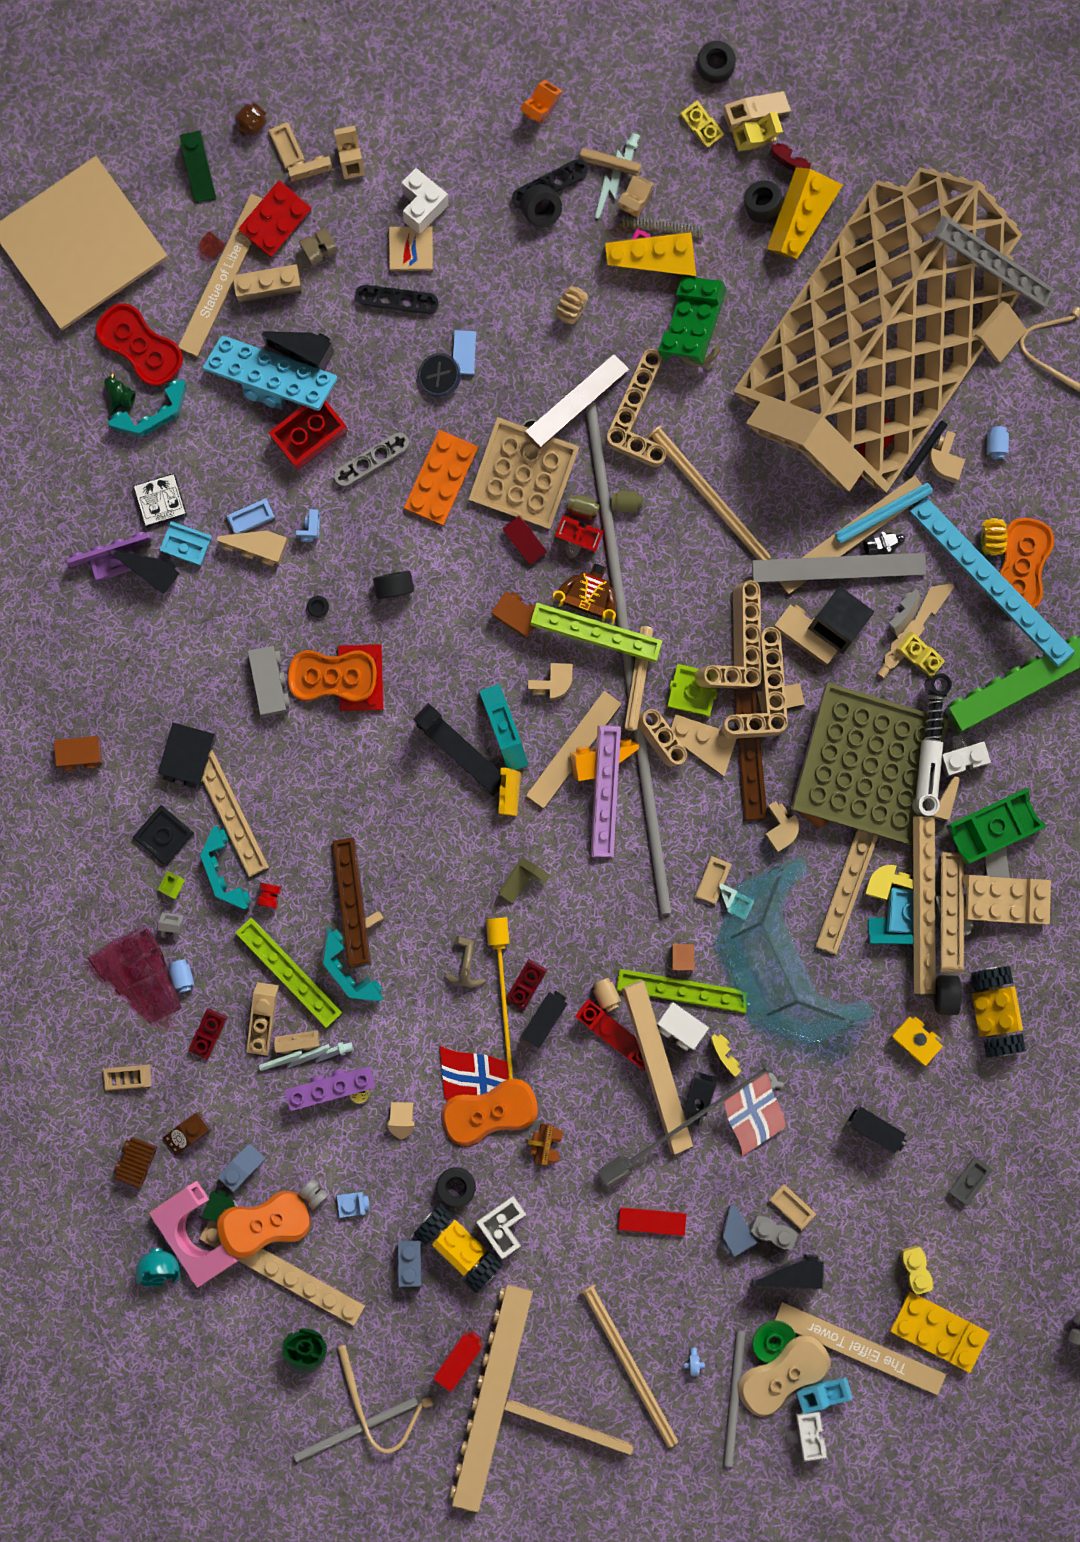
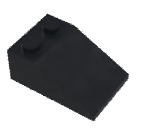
[262,331,334,371]
[752,1254,824,1289]

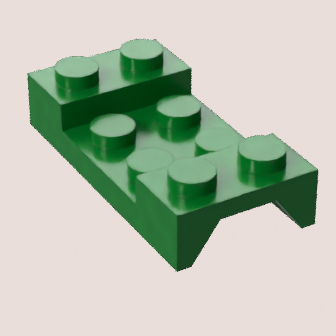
[658,276,727,365]
[946,788,1046,866]

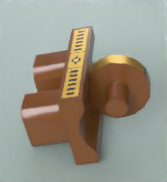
[525,1123,563,1165]

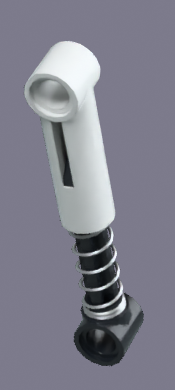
[912,673,952,816]

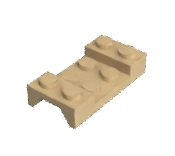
[962,875,1051,925]

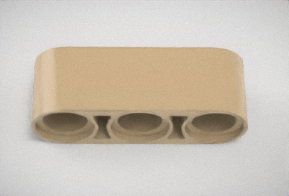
[638,709,687,767]

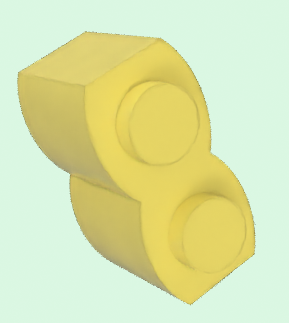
[901,1246,933,1295]

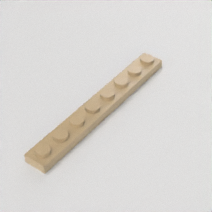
[913,816,936,994]
[199,1220,365,1326]

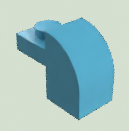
[797,1377,853,1414]

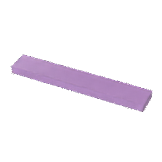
[590,725,621,857]

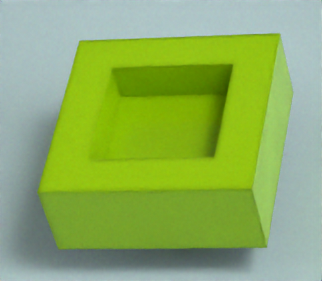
[157,871,185,899]

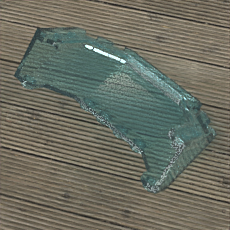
[715,855,877,1046]

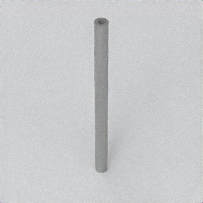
[724,1330,746,1467]
[293,1397,419,1462]

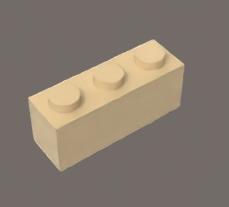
[233,264,302,302]
[774,604,837,667]

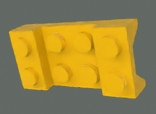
[889,1290,990,1373]

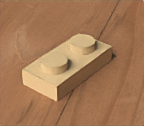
[288,156,333,182]
[274,1030,320,1054]

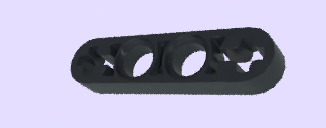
[512,159,588,209]
[355,285,439,314]

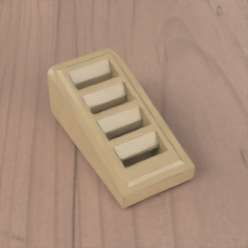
[931,776,960,821]
[103,1064,152,1091]

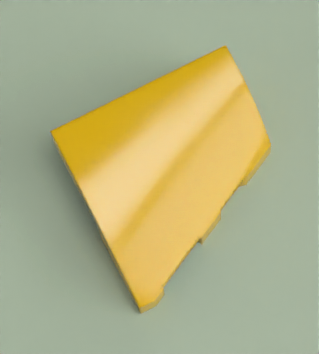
[498,768,521,816]

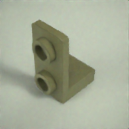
[498,857,550,903]

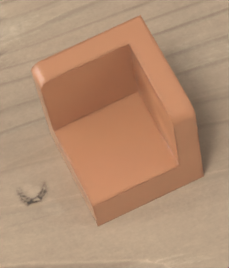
[672,943,695,971]

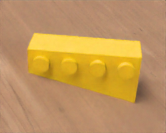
[767,167,843,259]
[605,232,696,276]

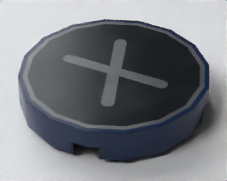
[418,353,461,397]

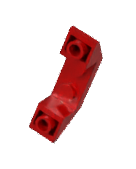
[574,999,646,1071]

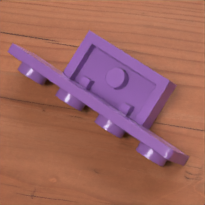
[66,532,152,581]
[285,1067,376,1111]

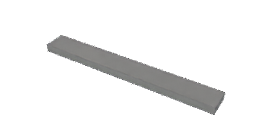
[932,215,1054,308]
[752,553,926,582]

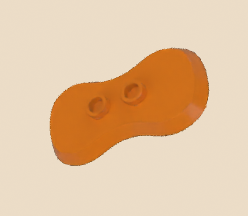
[999,518,1054,609]
[288,650,377,702]
[441,1079,538,1146]
[217,1191,311,1258]

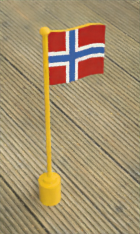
[440,917,513,1100]

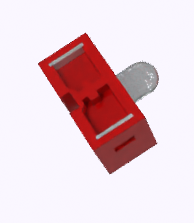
[555,515,604,558]

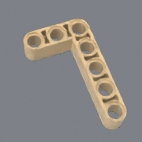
[607,349,666,467]
[695,580,762,689]
[722,627,788,738]

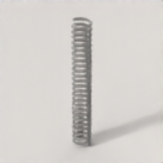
[619,215,705,238]

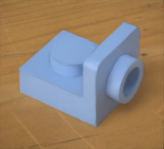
[295,509,320,542]
[337,1192,370,1218]

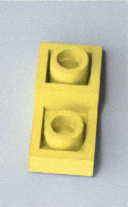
[679,100,724,147]
[896,631,945,676]
[711,1034,741,1077]

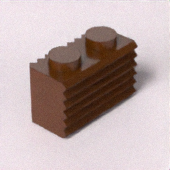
[113,1137,158,1189]

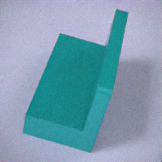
[868,917,914,945]

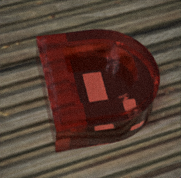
[199,231,226,258]

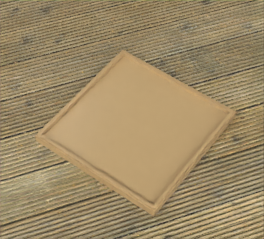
[0,156,169,331]

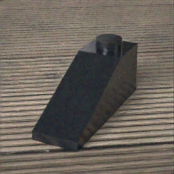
[109,549,180,594]

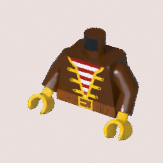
[550,563,617,625]

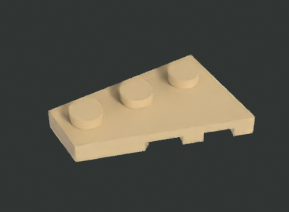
[671,715,737,777]

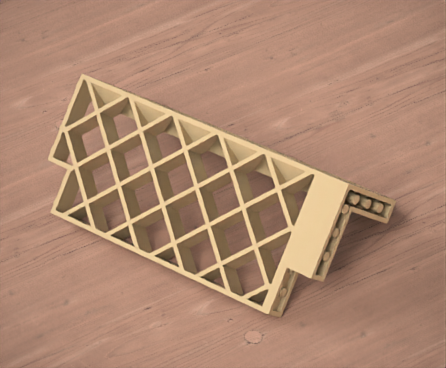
[733,167,1023,493]

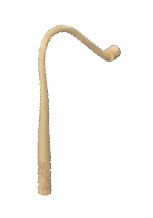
[1019,306,1080,392]
[337,1345,433,1454]

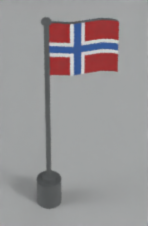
[598,1065,785,1188]

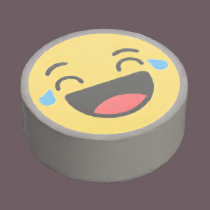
[349,1089,371,1104]

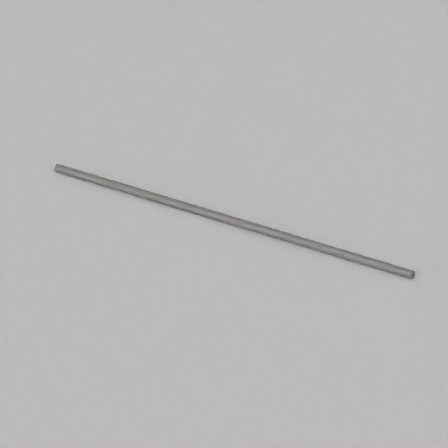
[581,378,671,915]

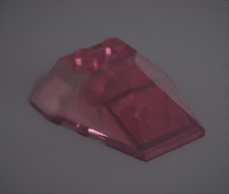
[87,924,182,1023]

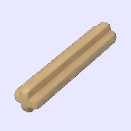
[579,148,641,176]

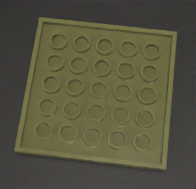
[791,682,950,846]

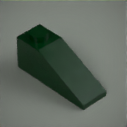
[179,130,217,203]

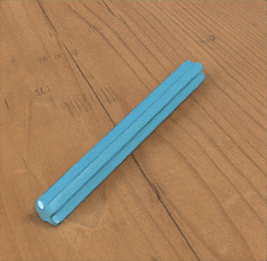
[835,483,933,543]

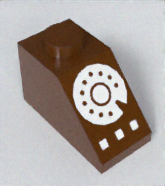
[163,1112,212,1156]

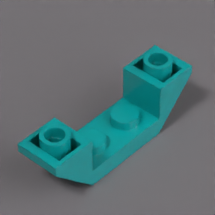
[108,379,187,437]
[479,683,529,770]
[200,826,252,910]
[321,926,384,1001]

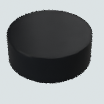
[307,596,329,618]

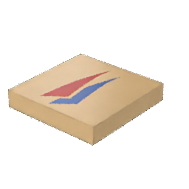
[389,226,433,271]

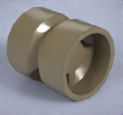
[299,227,339,266]

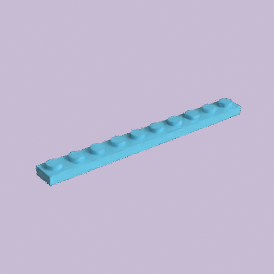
[910,497,1075,668]

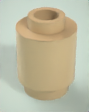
[593,978,621,1012]

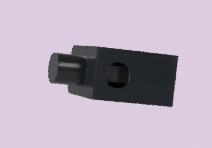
[685,1071,717,1126]

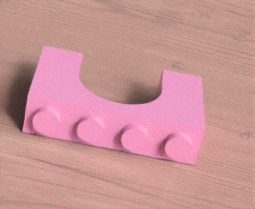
[149,1181,242,1288]

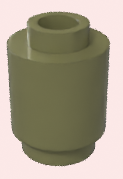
[612,491,643,513]
[567,494,600,520]

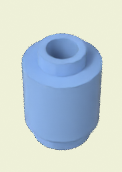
[987,426,1009,459]
[168,959,195,993]

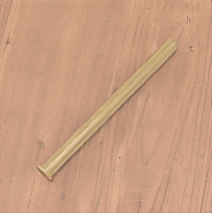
[648,425,771,560]
[579,1284,678,1448]

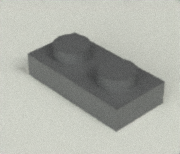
[948,1156,993,1206]

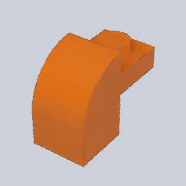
[520,80,563,124]

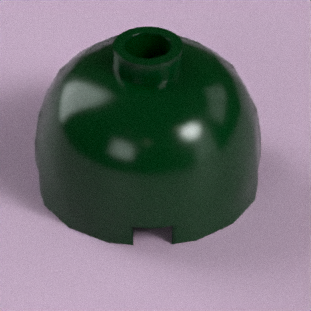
[282,1328,327,1375]

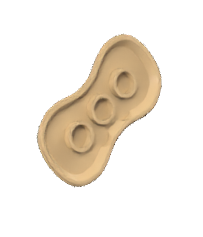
[738,1336,831,1417]

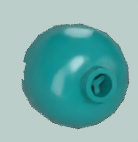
[136,1248,180,1287]

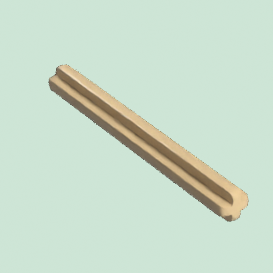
[625,626,653,731]

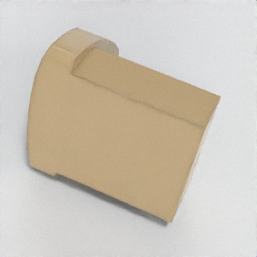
[387,1102,415,1140]

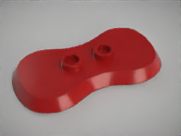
[95,303,183,386]

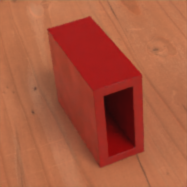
[433,1330,483,1392]

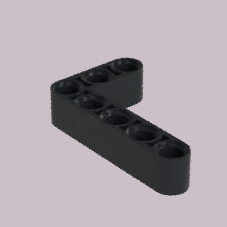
[413,703,502,796]

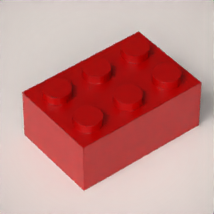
[268,400,348,471]

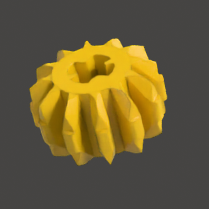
[980,518,1008,556]

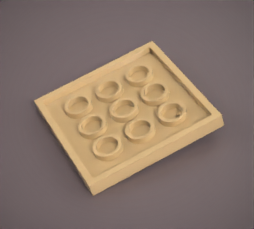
[468,417,580,529]

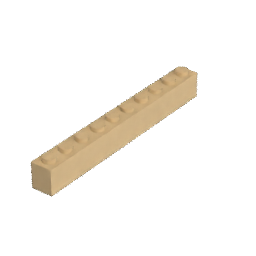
[449,1284,533,1512]

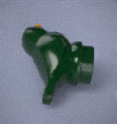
[104,374,136,416]

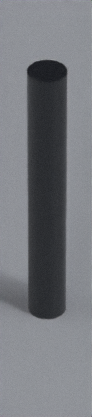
[904,420,948,478]

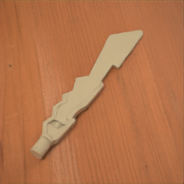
[877,583,954,679]

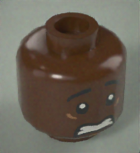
[235,103,266,136]

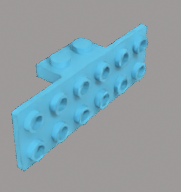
[203,336,337,411]

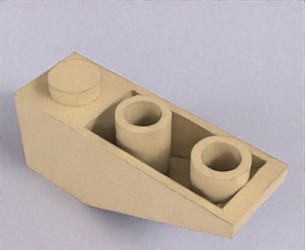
[723,91,791,133]
[217,530,289,567]
[246,982,279,1056]

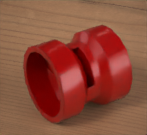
[255,883,281,909]

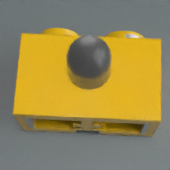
[890,1017,943,1066]

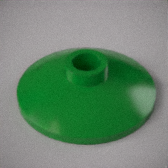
[752,1320,796,1363]

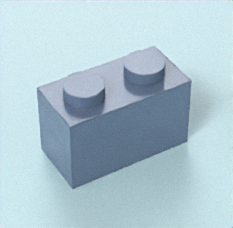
[398,1240,422,1287]

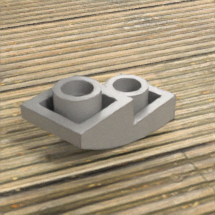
[889,589,921,636]

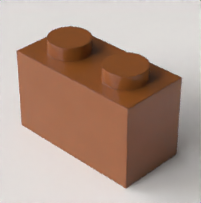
[491,591,536,639]
[54,736,103,772]

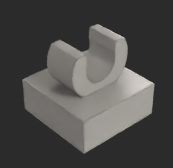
[158,912,184,939]

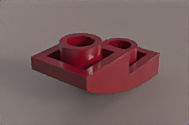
[769,143,811,172]
[502,515,547,565]
[506,959,547,1010]
[188,1008,228,1060]

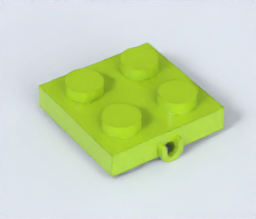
[667,664,718,717]

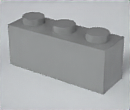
[248,646,291,717]

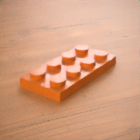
[404,430,479,526]

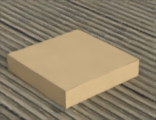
[975,301,1027,362]

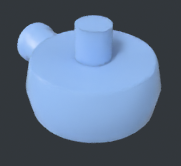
[684,1348,705,1376]

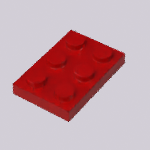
[237,180,312,258]
[338,644,384,711]

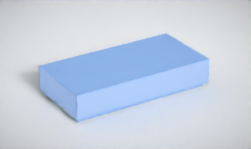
[453,330,476,375]
[227,498,275,534]

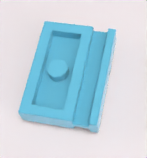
[160,522,212,566]

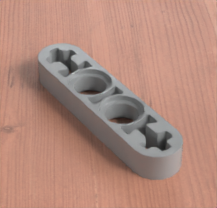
[334,433,409,487]

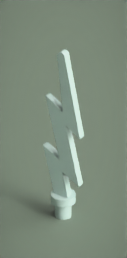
[595,133,640,219]
[259,1042,354,1071]

